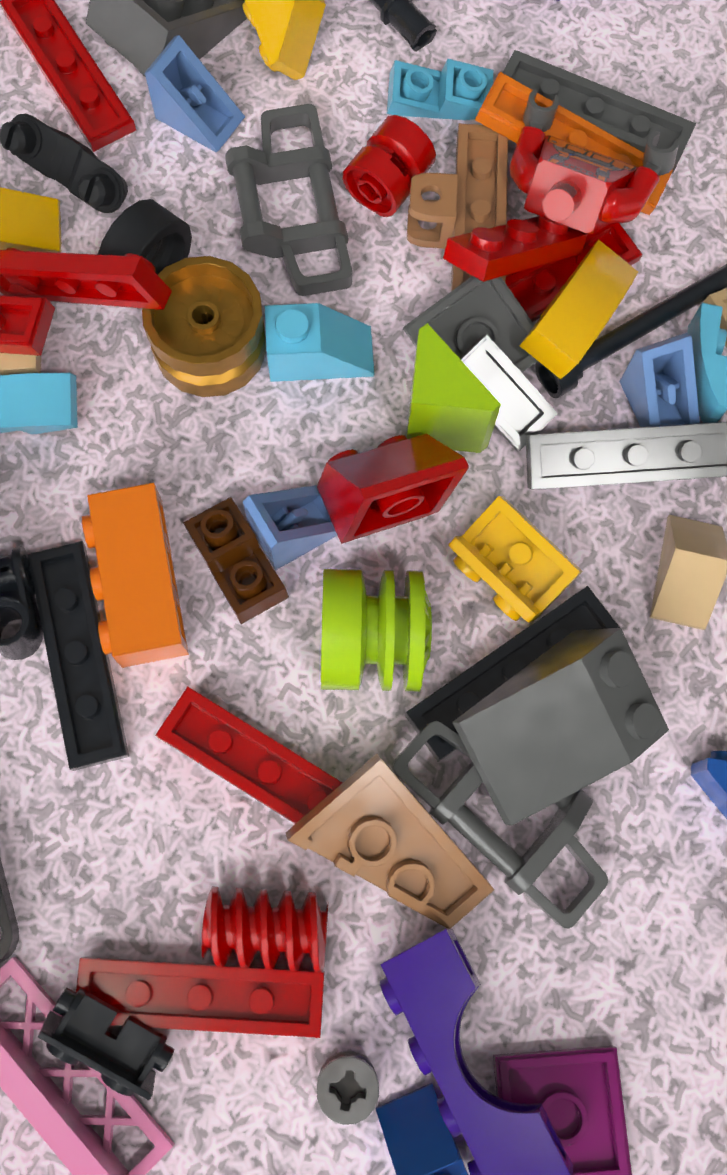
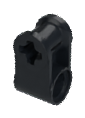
[0,546,43,660]

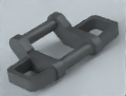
[225,104,352,296]
[391,721,608,929]

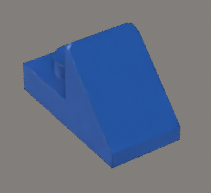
[376,1083,469,1175]

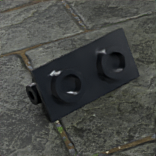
[38,987,175,1100]

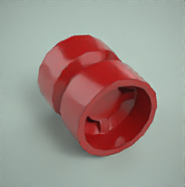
[343,115,436,217]

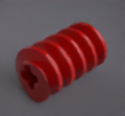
[201,886,329,972]

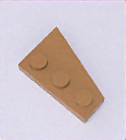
[286,753,494,929]

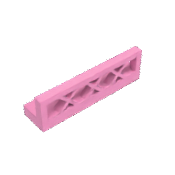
[0,957,175,1175]

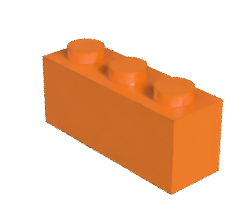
[82,483,189,668]

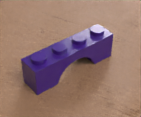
[380,929,573,1175]

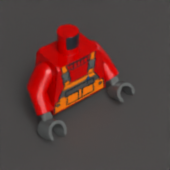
[510,89,679,234]

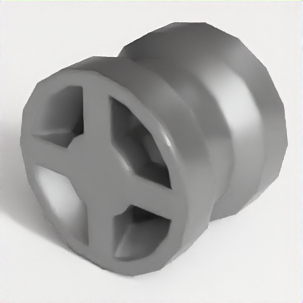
[317,1051,379,1125]

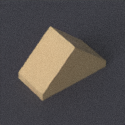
[650,515,727,630]

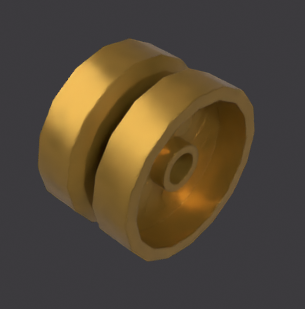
[142,256,266,397]

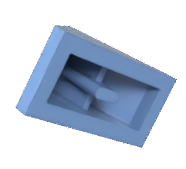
[145,35,245,152]
[619,333,700,427]
[243,485,338,571]

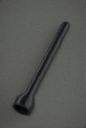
[535,264,727,398]

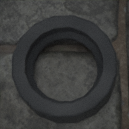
[97,199,192,309]

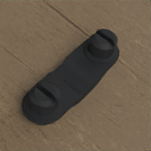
[0,114,128,213]

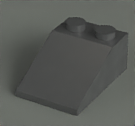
[86,0,247,77]
[452,628,669,826]

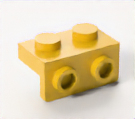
[448,496,583,623]

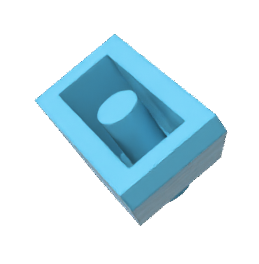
[264,303,374,382]

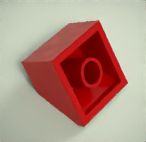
[317,434,469,544]

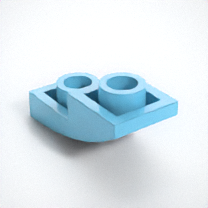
[387,59,494,120]
[687,303,727,423]
[0,373,78,435]

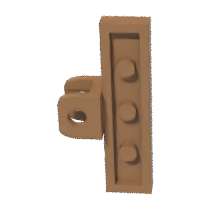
[407,123,508,291]

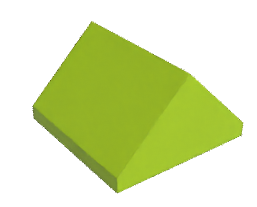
[406,323,501,453]

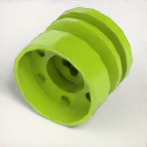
[321,569,432,692]

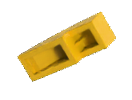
[519,240,638,379]

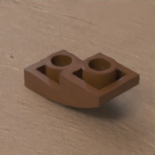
[183,497,289,624]

